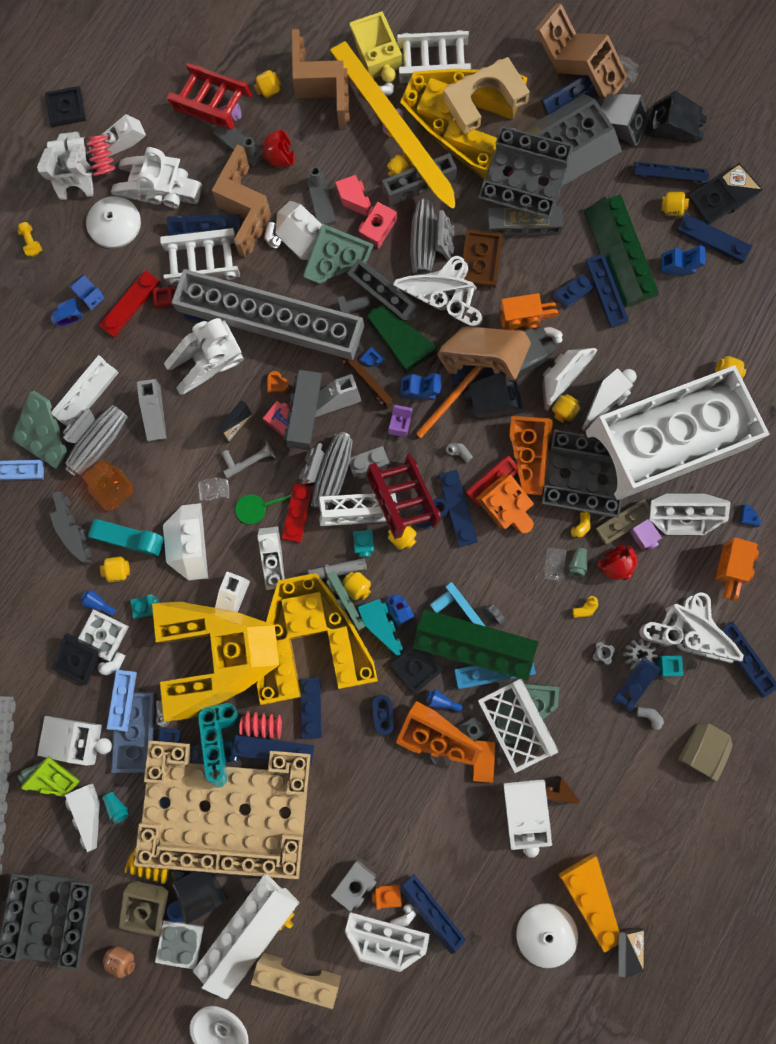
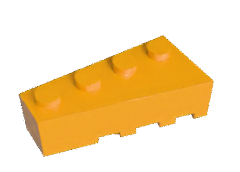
[558,853,620,952]

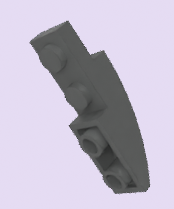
[50,491,92,565]

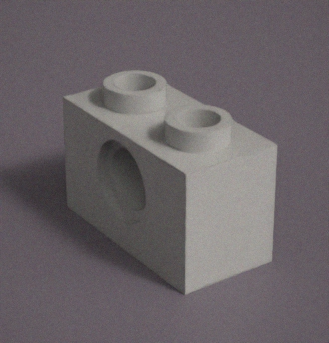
[331,860,376,912]

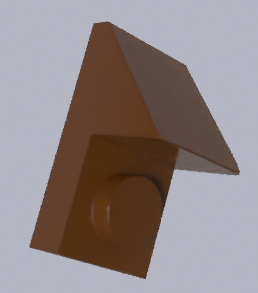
[545,776,579,804]

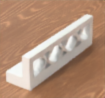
[51,355,119,427]
[319,493,399,526]

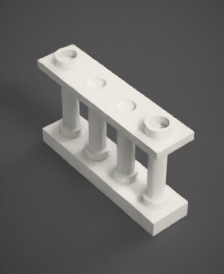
[397,30,471,84]
[160,228,240,286]

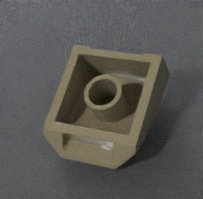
[678,723,733,782]
[119,881,168,937]

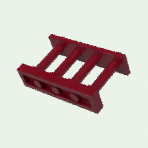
[366,454,441,539]

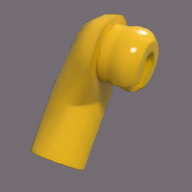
[571,512,590,538]
[572,596,598,618]

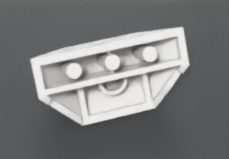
[275,201,322,260]
[542,348,597,411]
[649,494,730,535]
[163,503,208,581]
[345,913,429,972]

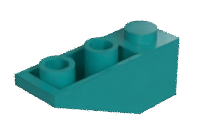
[358,599,403,656]

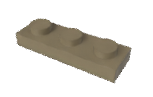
[595,499,650,546]

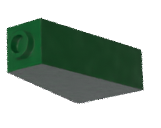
[367,306,437,374]

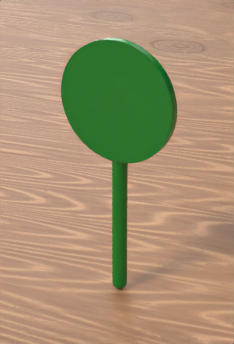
[235,494,292,525]

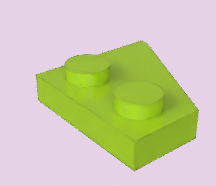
[21,756,79,797]

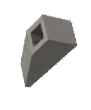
[315,374,361,417]
[137,379,167,442]

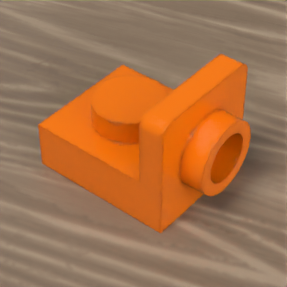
[372,884,401,910]

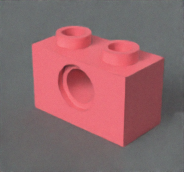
[358,202,397,249]

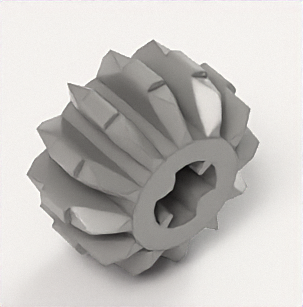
[623,639,658,670]

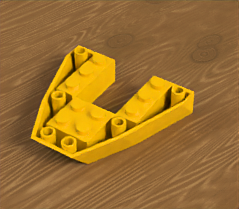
[400,68,528,180]
[257,573,378,705]
[152,602,279,722]

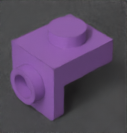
[388,405,412,438]

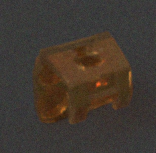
[81,459,134,511]

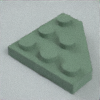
[302,223,374,283]
[11,391,67,469]
[326,571,366,632]
[495,682,559,744]

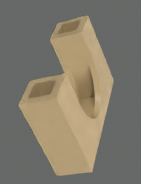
[443,57,530,135]
[251,953,341,1009]

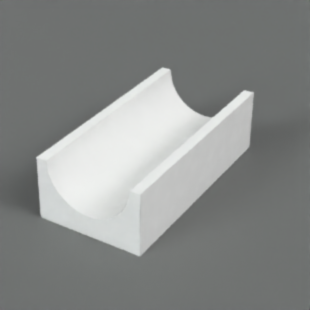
[585,365,770,501]

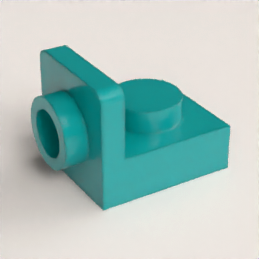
[353,530,374,558]
[131,594,159,619]

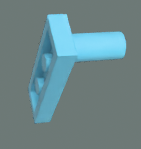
[430,582,485,626]

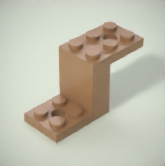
[535,3,628,99]
[292,29,350,130]
[211,144,271,258]

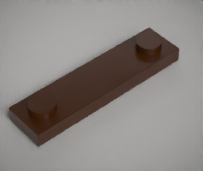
[338,357,392,409]

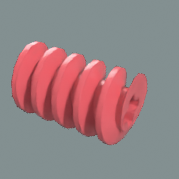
[85,135,115,176]
[239,711,282,740]

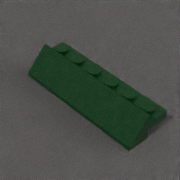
[584,194,659,309]
[413,609,539,681]

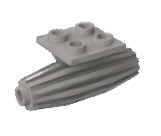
[410,197,454,275]
[63,405,128,476]
[299,432,353,510]

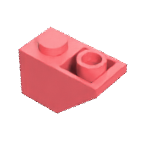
[335,175,371,216]

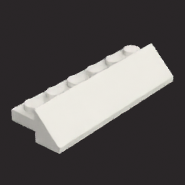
[193,875,300,999]

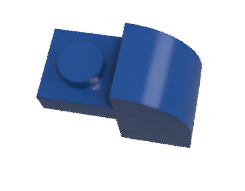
[661,245,705,275]
[69,274,105,310]
[400,374,442,400]

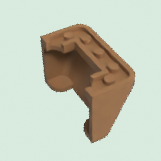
[438,326,531,381]

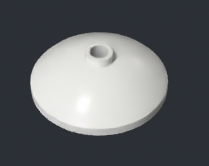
[86,196,141,248]
[516,903,578,968]
[190,1006,248,1044]

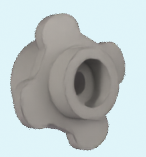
[593,642,615,664]

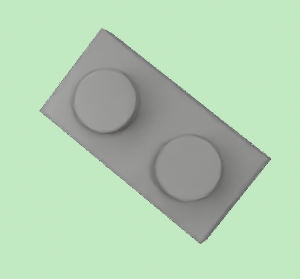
[349,446,390,478]

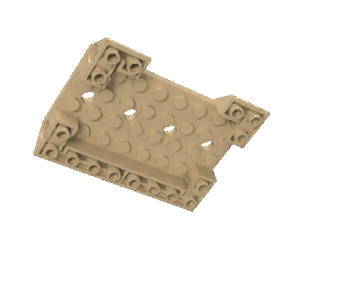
[134,740,311,879]

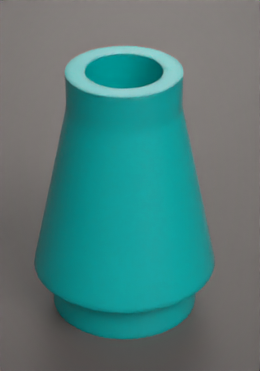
[102,792,129,824]

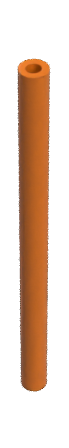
[416,366,484,438]

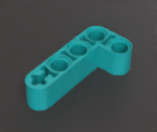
[87,519,164,557]
[199,703,239,788]

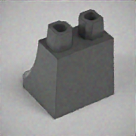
[589,94,649,146]
[516,326,556,380]

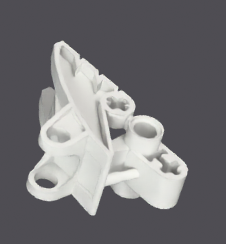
[37,132,94,200]
[111,147,203,208]
[393,256,483,327]
[164,318,244,395]
[639,593,743,663]

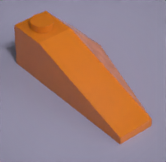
[510,416,553,495]
[396,701,482,765]

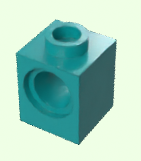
[657,656,683,677]

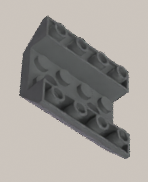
[522,94,622,188]
[478,126,573,219]
[542,429,622,518]
[0,873,93,970]

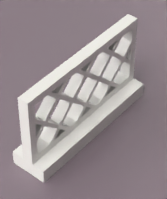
[478,679,558,773]

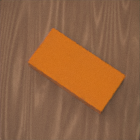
[473,740,495,783]

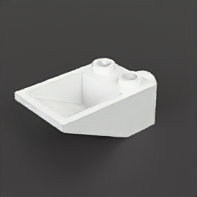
[582,368,637,431]
[37,716,112,765]
[504,779,552,858]

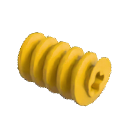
[125,848,170,884]

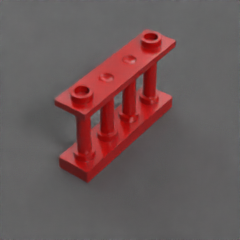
[167,63,252,130]

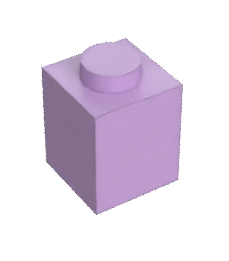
[629,519,662,551]

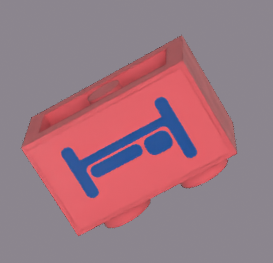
[263,401,292,437]

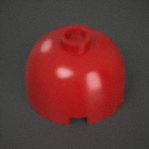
[261,130,295,168]
[597,544,638,581]

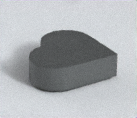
[483,604,505,625]

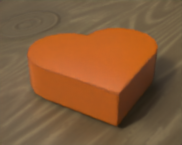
[267,371,290,394]

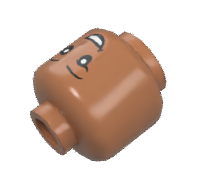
[103,946,135,978]

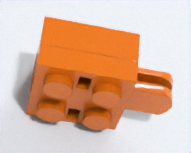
[499,293,559,331]
[475,474,534,533]
[715,537,759,602]

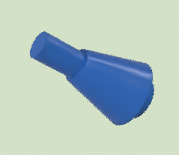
[80,589,116,616]
[426,688,462,713]

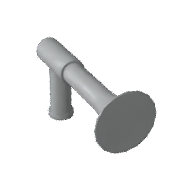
[221,441,276,478]

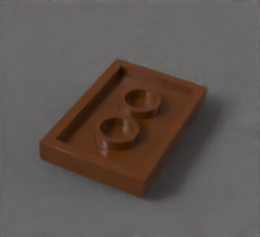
[461,229,503,288]

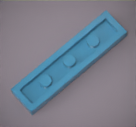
[455,662,536,689]

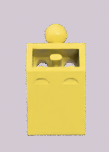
[349,11,402,82]

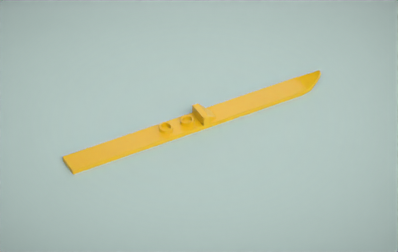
[330,41,455,209]

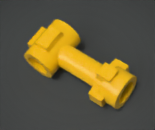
[17,222,42,257]

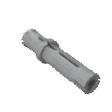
[308,558,367,579]

